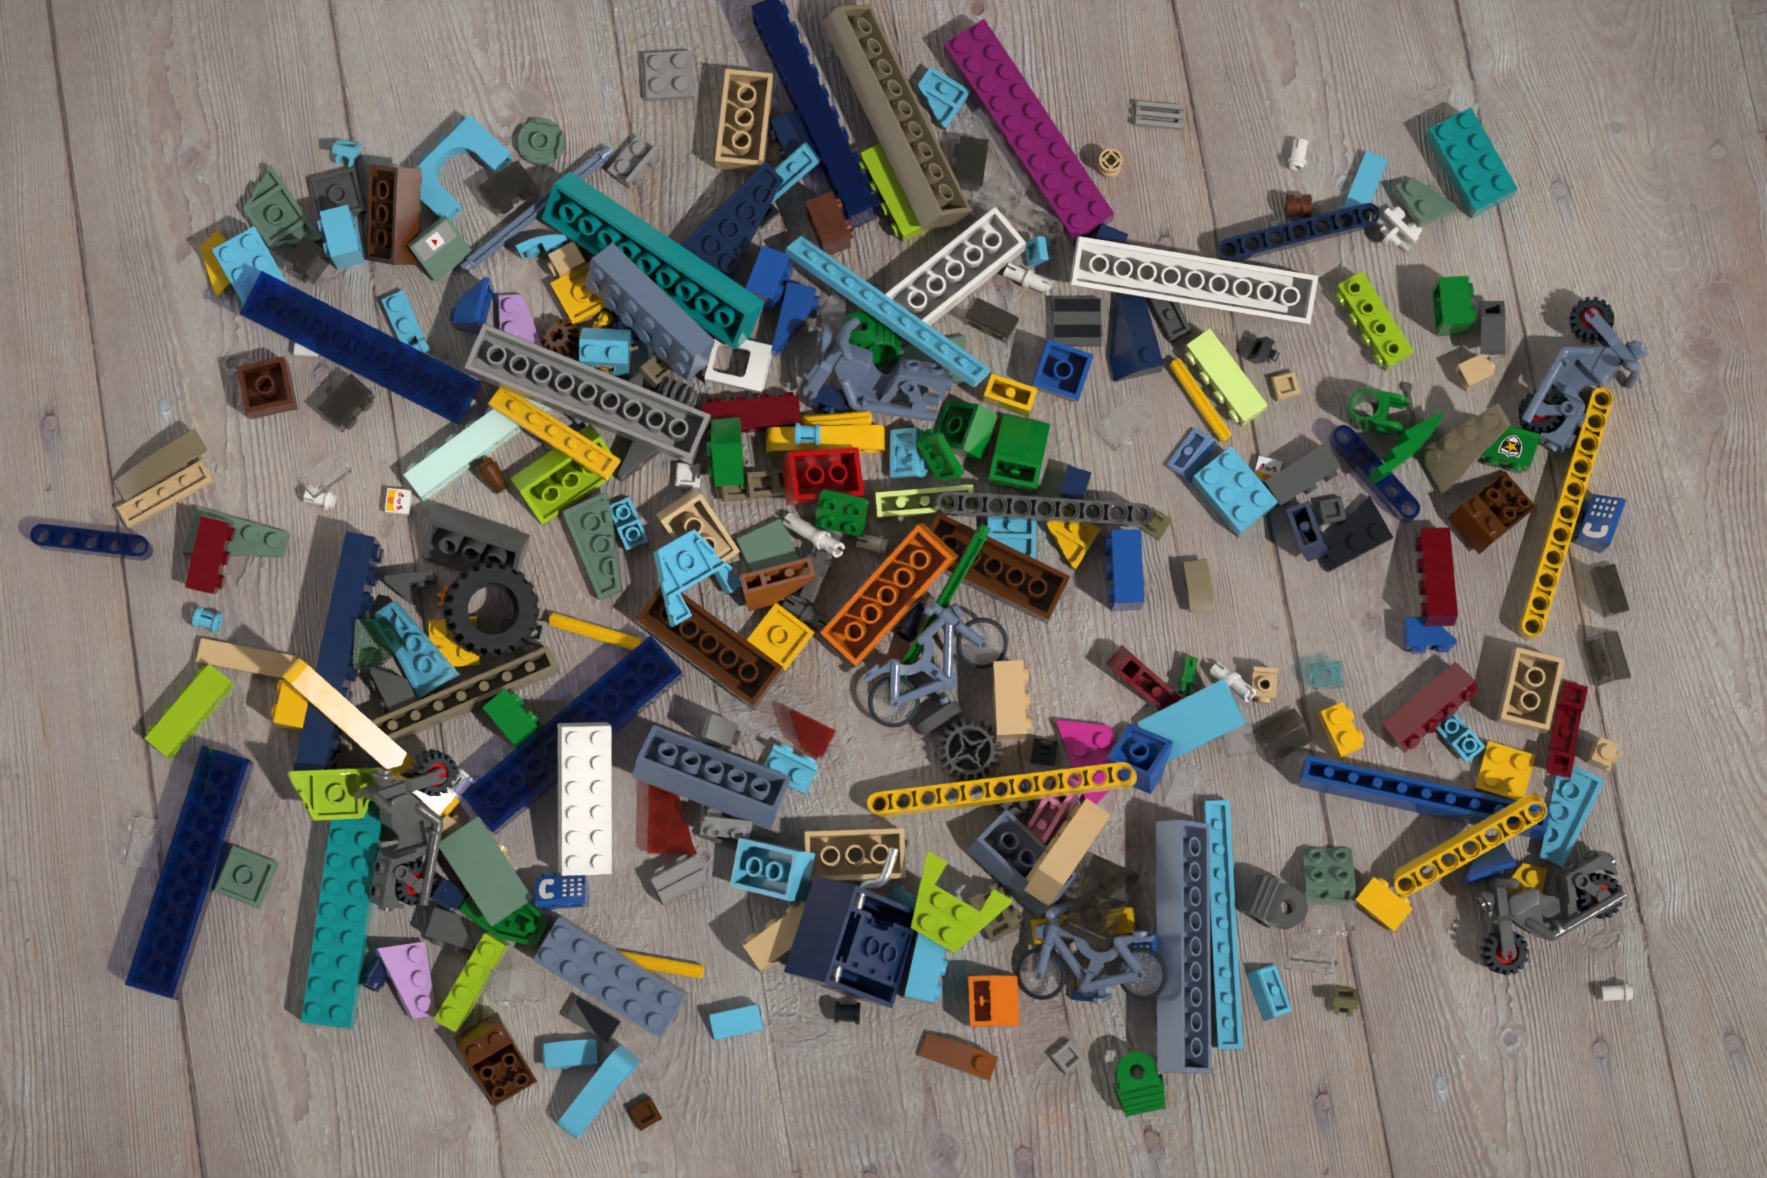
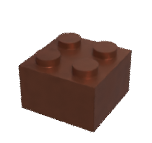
[805,191,853,255]
[236,356,298,419]

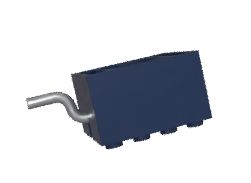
[784,847,916,1008]

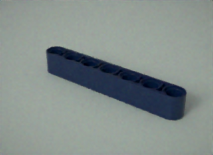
[1216,203,1380,262]

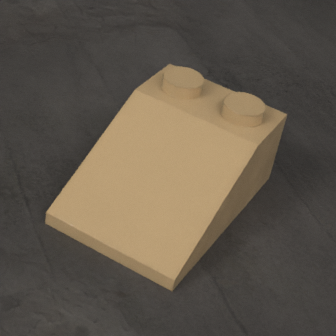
[656,487,740,562]

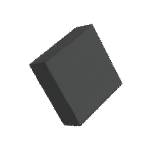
[1317,496,1347,526]

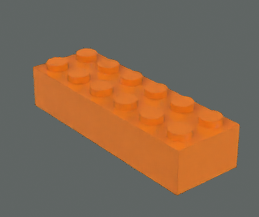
[820,523,959,666]

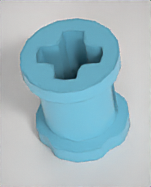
[795,423,821,446]
[192,606,223,634]

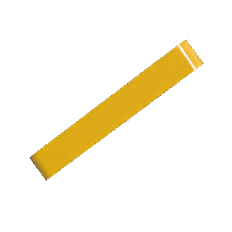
[1393,793,1547,896]

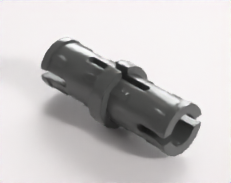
[782,595,831,631]

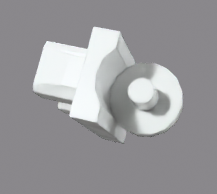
[1376,206,1422,253]

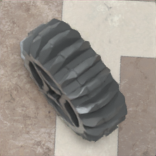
[936,718,1003,782]

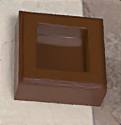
[628,1097,663,1131]

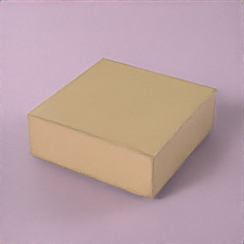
[1270,371,1301,402]

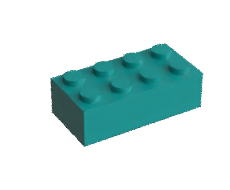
[1425,107,1518,219]

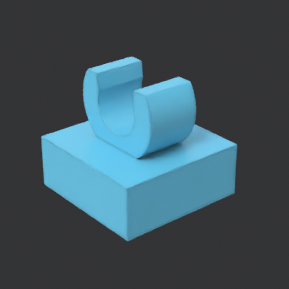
[332,138,363,167]
[1025,236,1054,267]

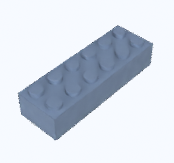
[585,243,715,381]
[632,725,791,830]
[533,917,690,1038]

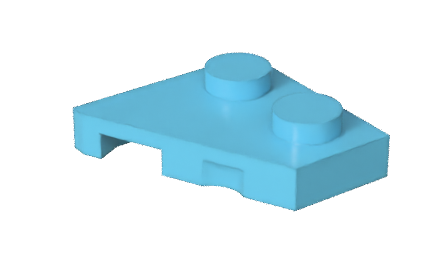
[918,66,971,131]
[987,518,1036,559]

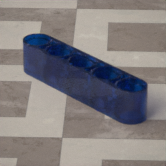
[1330,425,1420,523]
[30,524,153,561]

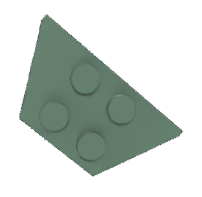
[243,165,323,249]

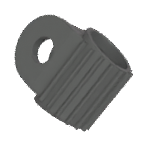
[1241,874,1308,929]

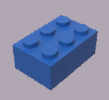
[1104,529,1145,611]

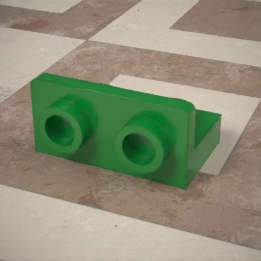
[915,429,964,481]

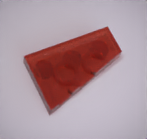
[647,784,697,855]

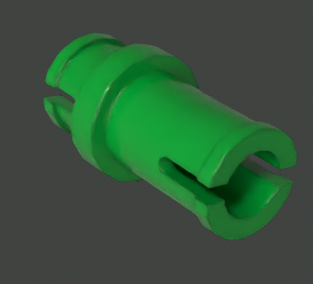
[1177,656,1198,696]

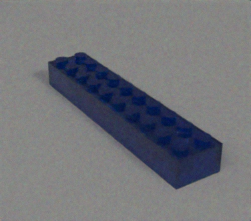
[751,0,880,229]
[239,271,482,426]
[461,635,684,835]
[125,746,254,1000]

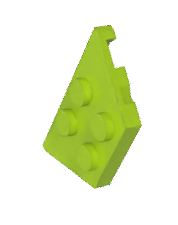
[287,768,377,821]

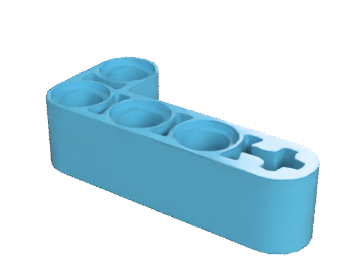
[557,1045,641,1140]

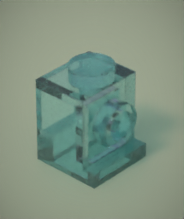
[1307,660,1345,690]

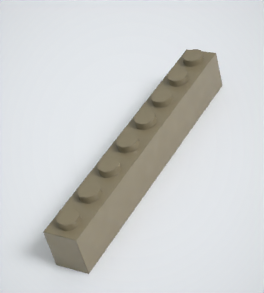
[371,646,560,743]

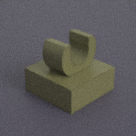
[1139,507,1173,541]
[1331,986,1359,1017]

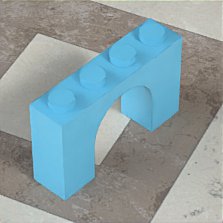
[417,115,513,221]

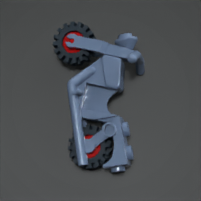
[1518,297,1648,454]

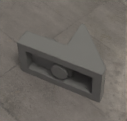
[384,570,437,606]

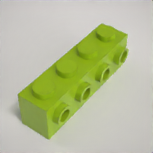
[1335,271,1414,371]

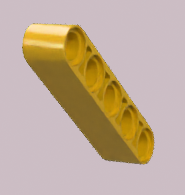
[766,425,885,455]

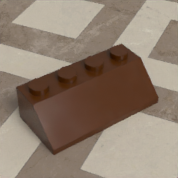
[365,164,422,265]

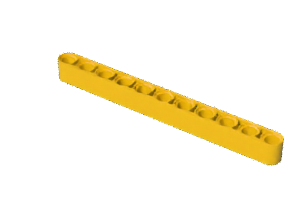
[1518,388,1613,640]
[867,762,1137,818]

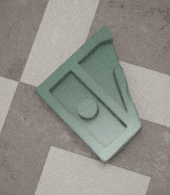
[1392,178,1457,228]

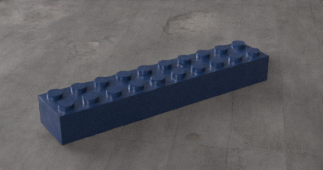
[294,531,384,771]

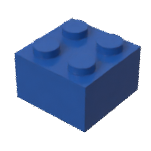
[745,245,793,311]
[1030,339,1094,403]

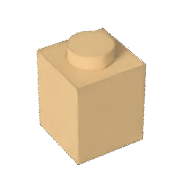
[547,241,586,278]
[1455,354,1495,391]

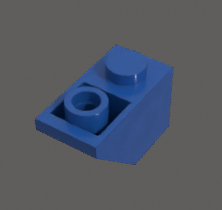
[1402,617,1457,654]

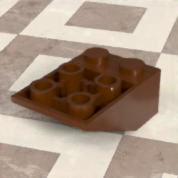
[1448,471,1537,555]
[454,1012,537,1107]

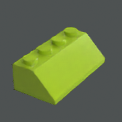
[510,424,621,525]

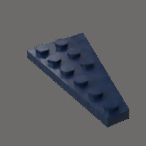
[681,162,783,279]

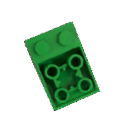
[988,414,1050,494]

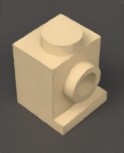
[1250,666,1278,704]
[1586,737,1620,772]

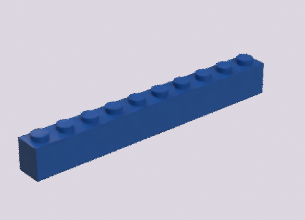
[1298,755,1550,839]

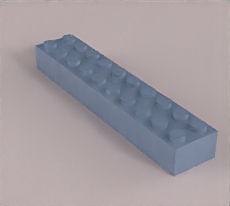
[1155,820,1211,1074]

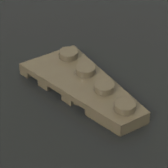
[1419,404,1511,494]

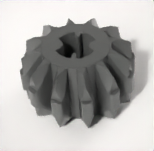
[657,378,698,408]

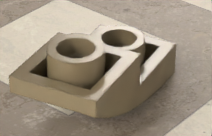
[1182,559,1214,613]

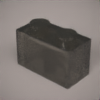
[951,136,989,192]
[478,160,536,216]
[287,236,330,285]
[318,373,375,432]

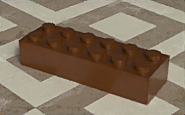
[930,513,1070,624]
[635,585,783,710]

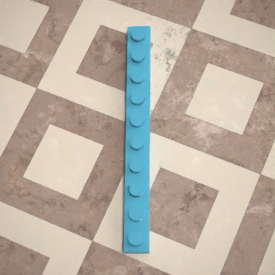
[785,236,990,388]
[1204,800,1243,1050]

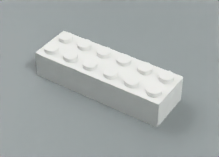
[885,207,1026,326]
[558,722,612,876]

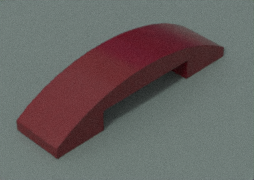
[1546,681,1588,779]

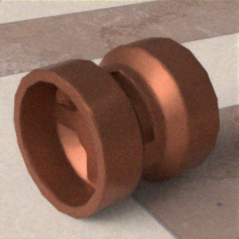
[1285,193,1312,218]

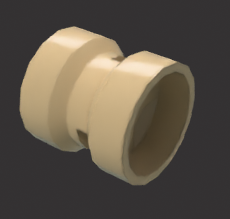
[1097,148,1123,178]

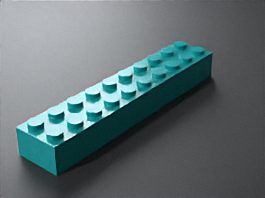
[542,171,764,349]
[301,800,385,1030]

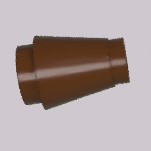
[475,457,509,494]

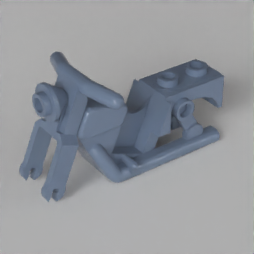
[803,317,953,421]

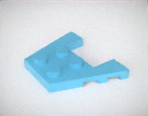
[653,529,742,627]

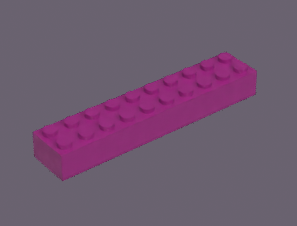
[943,19,1115,246]

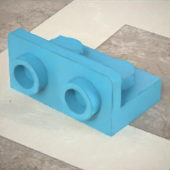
[890,427,929,480]
[764,743,818,795]

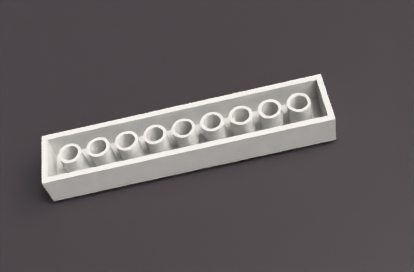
[1069,236,1318,324]

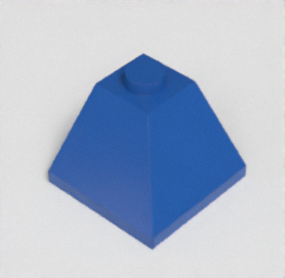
[450,277,494,335]
[1106,724,1173,794]
[1460,843,1516,886]

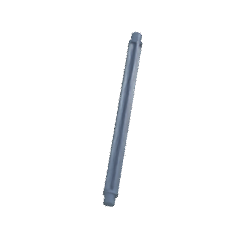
[459,145,614,274]

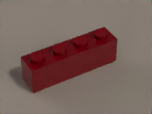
[702,392,801,436]
[1414,527,1458,626]
[1382,661,1478,753]

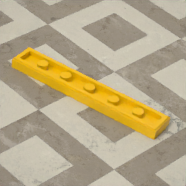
[488,387,621,481]

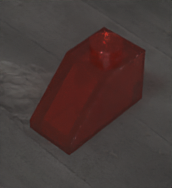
[789,709,836,760]

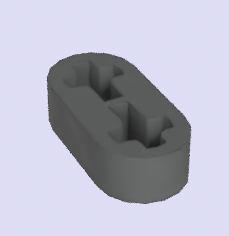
[917,700,963,737]

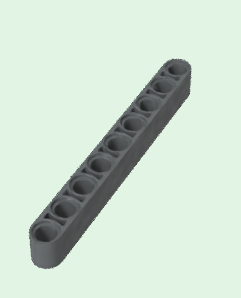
[934,491,1153,527]

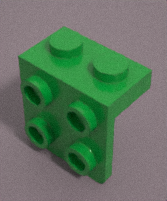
[815,490,869,537]

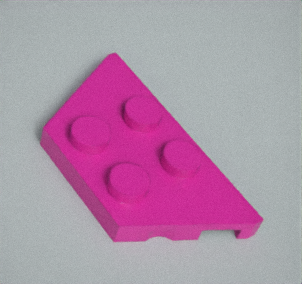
[1055,720,1121,805]

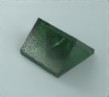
[352,616,405,669]

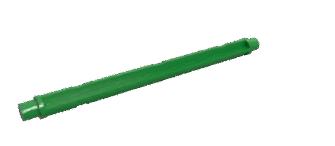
[884,524,991,697]

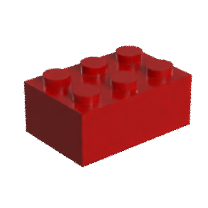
[781,447,864,506]

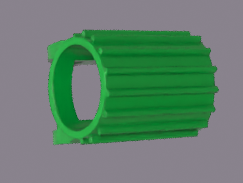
[842,312,901,364]
[1347,388,1410,435]
[1113,1051,1165,1117]

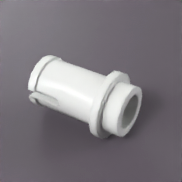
[1287,138,1309,171]
[304,487,337,510]
[856,534,888,555]
[1601,982,1633,1002]

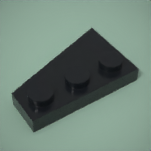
[1320,495,1393,573]

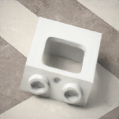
[701,337,772,396]

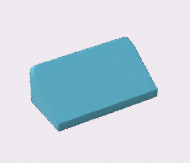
[1247,964,1292,1021]
[709,1004,763,1040]

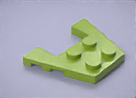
[911,851,1013,954]

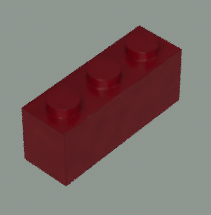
[185,514,236,594]

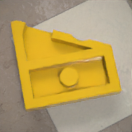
[1046,507,1101,570]

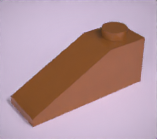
[739,557,816,611]
[919,1032,998,1082]

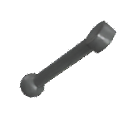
[1402,382,1418,428]

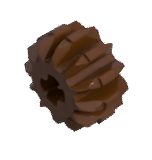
[540,318,580,357]

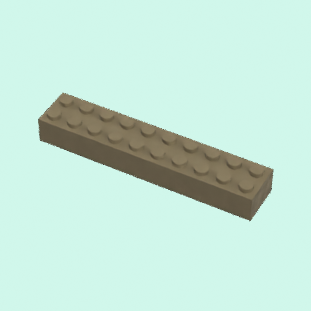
[821,4,972,230]

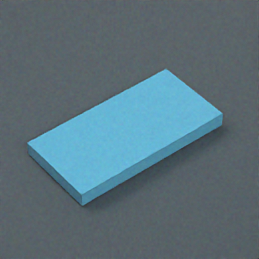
[1137,679,1247,763]

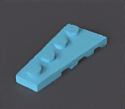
[375,601,460,699]
[1540,765,1605,869]

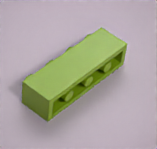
[858,144,929,242]
[144,663,235,760]
[434,932,511,1032]

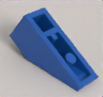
[771,282,820,357]

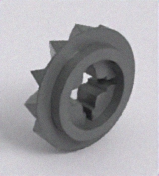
[995,785,1034,822]

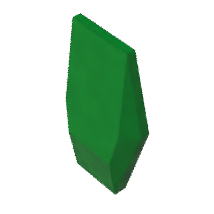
[459,894,551,947]

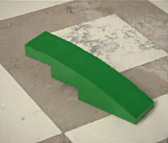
[1369,412,1443,484]

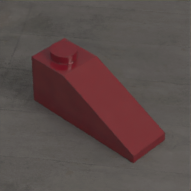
[1106,645,1181,711]

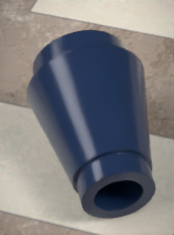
[896,605,926,643]
[361,956,387,992]

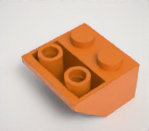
[967,975,1019,1028]

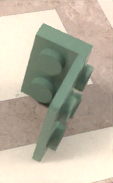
[1302,848,1356,905]

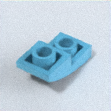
[516,234,568,260]
[610,497,649,551]
[1436,713,1485,763]
[542,1039,598,1069]

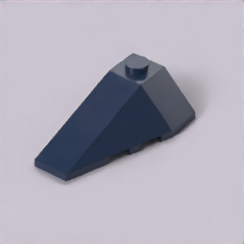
[1109,292,1163,382]

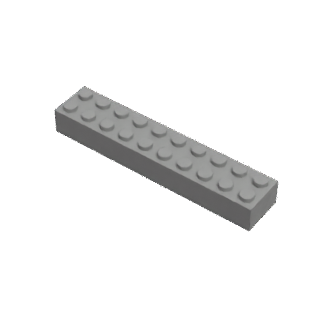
[464,324,711,464]

